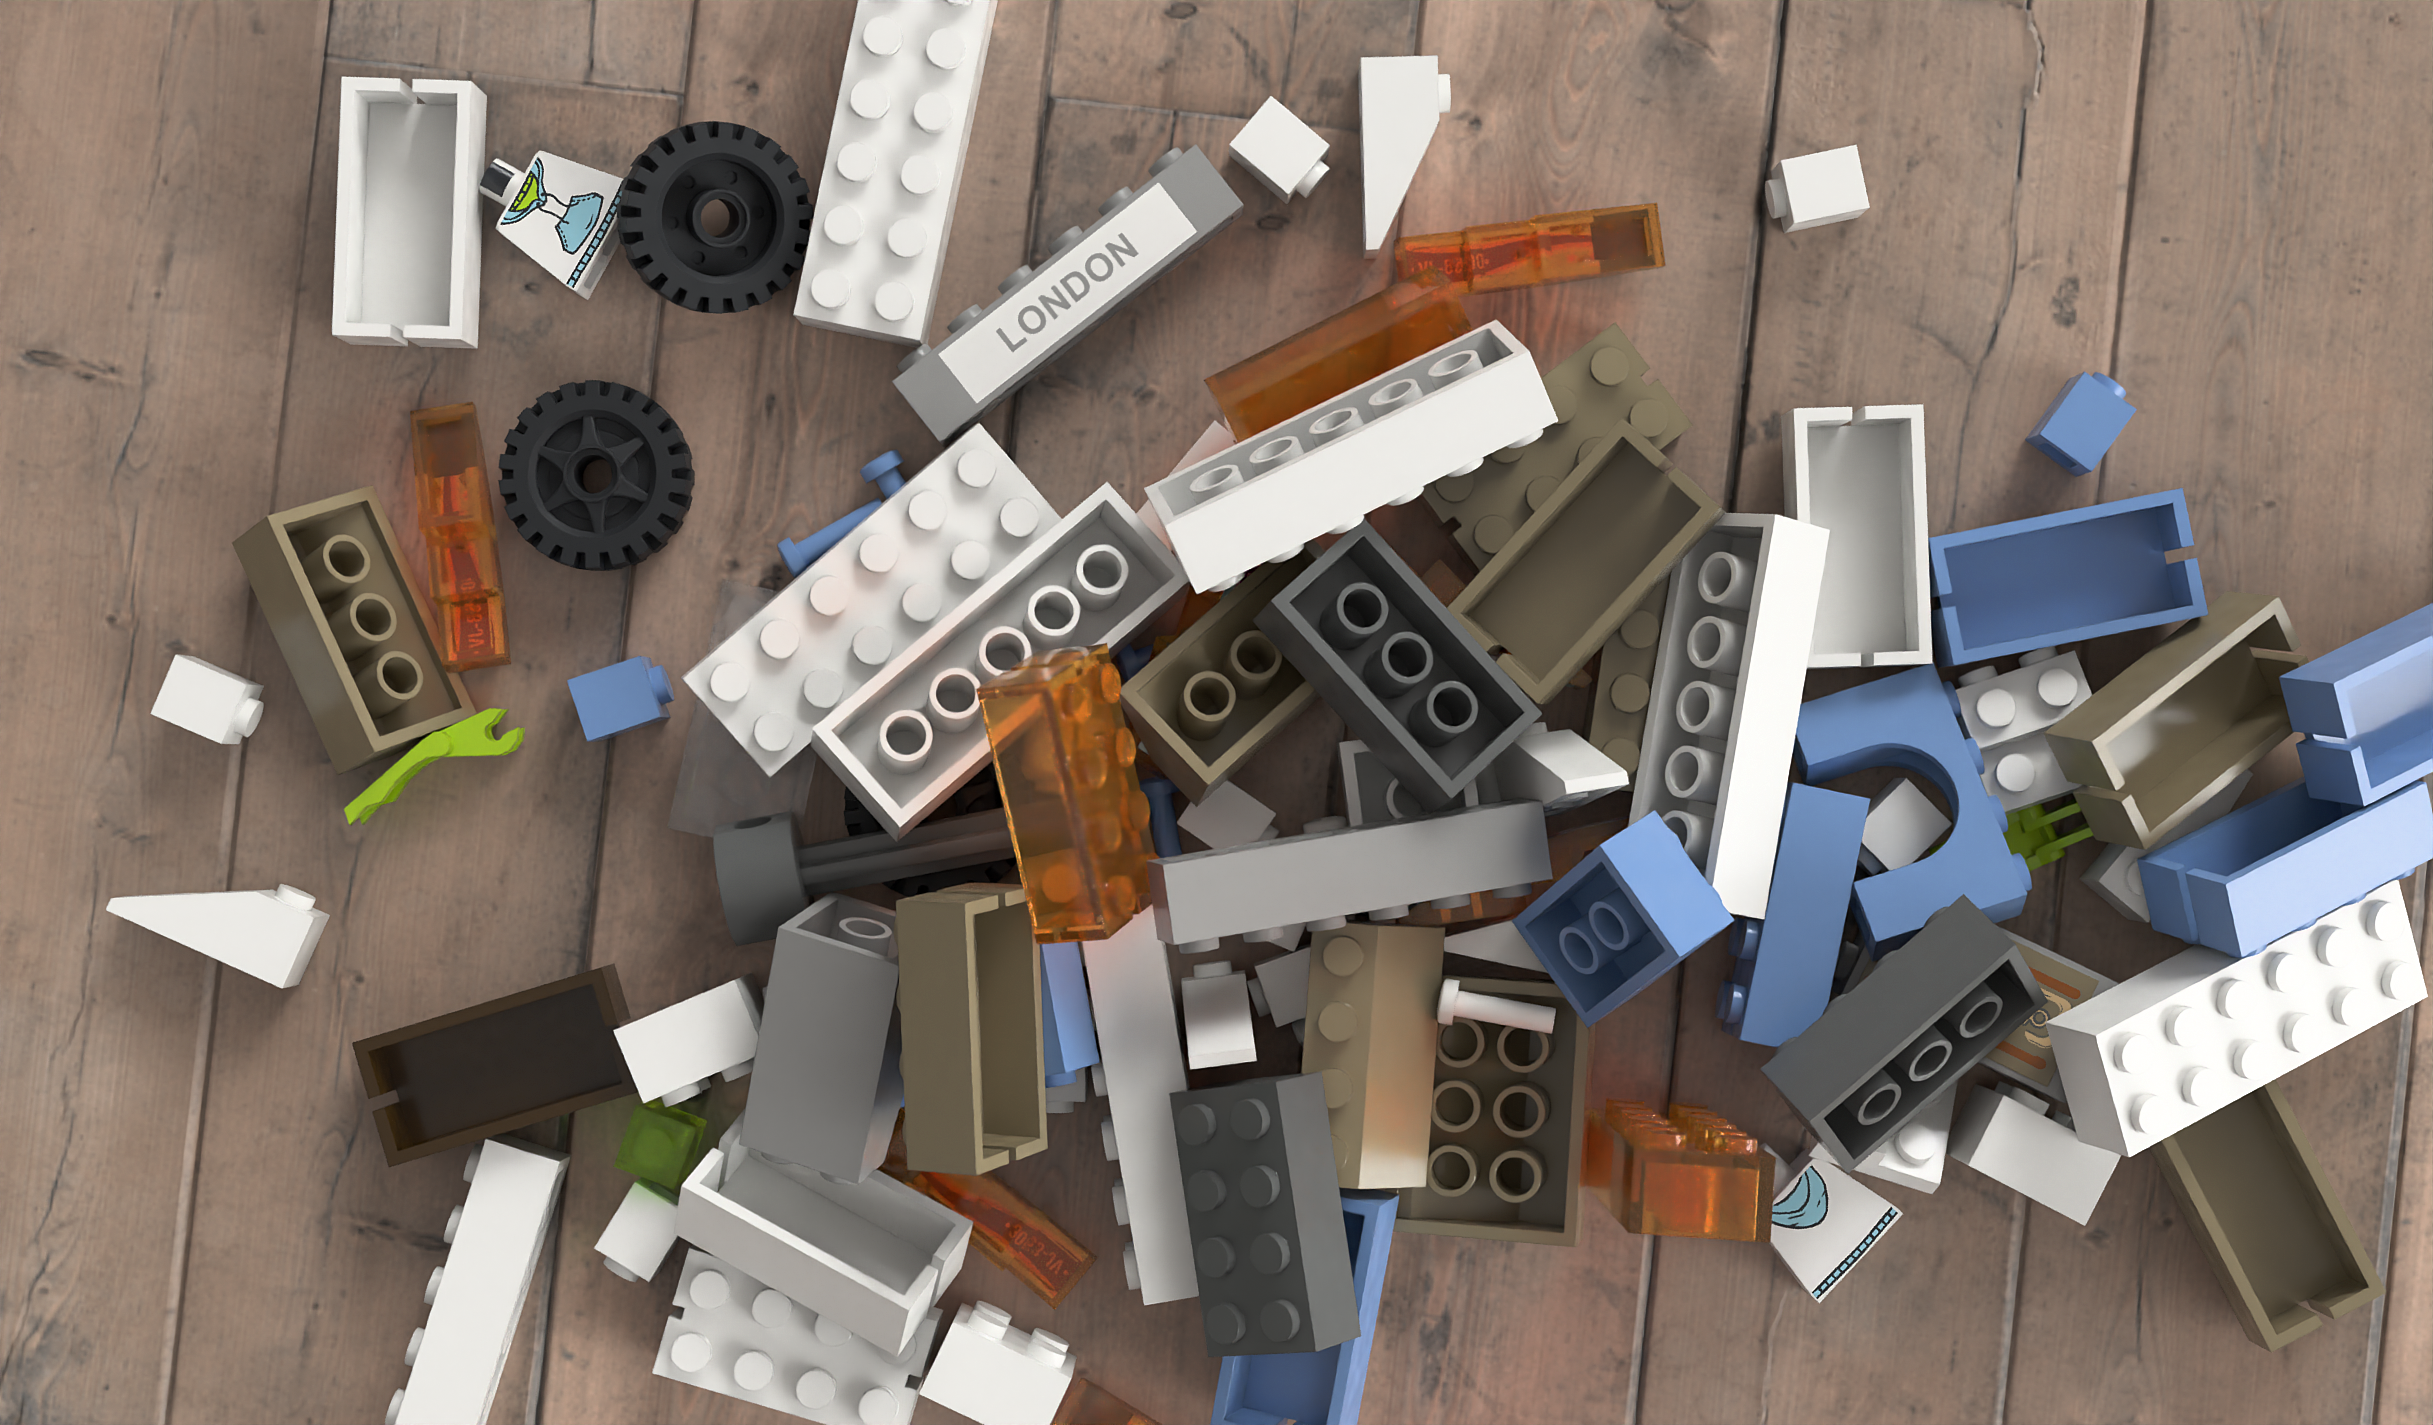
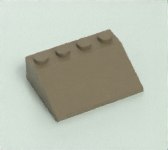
[1385,974,1596,1247]

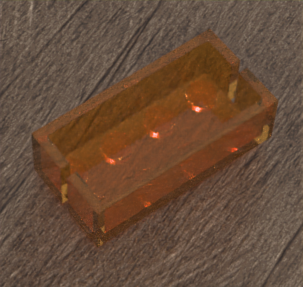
[1204,265,1473,444]
[976,643,1160,945]

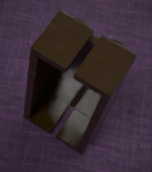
[352,963,638,1167]

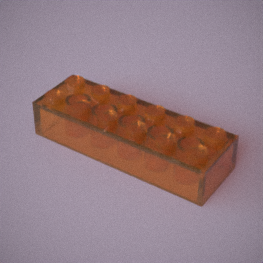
[1586,1098,1776,1243]

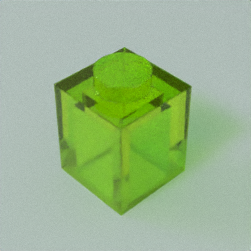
[613,1100,708,1189]

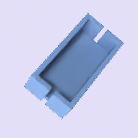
[1928,488,2208,668]
[2279,603,2433,806]
[2137,776,2433,958]
[1715,782,1870,1048]
[1210,1187,1399,1425]

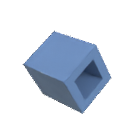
[2025,372,2137,477]
[567,656,674,742]

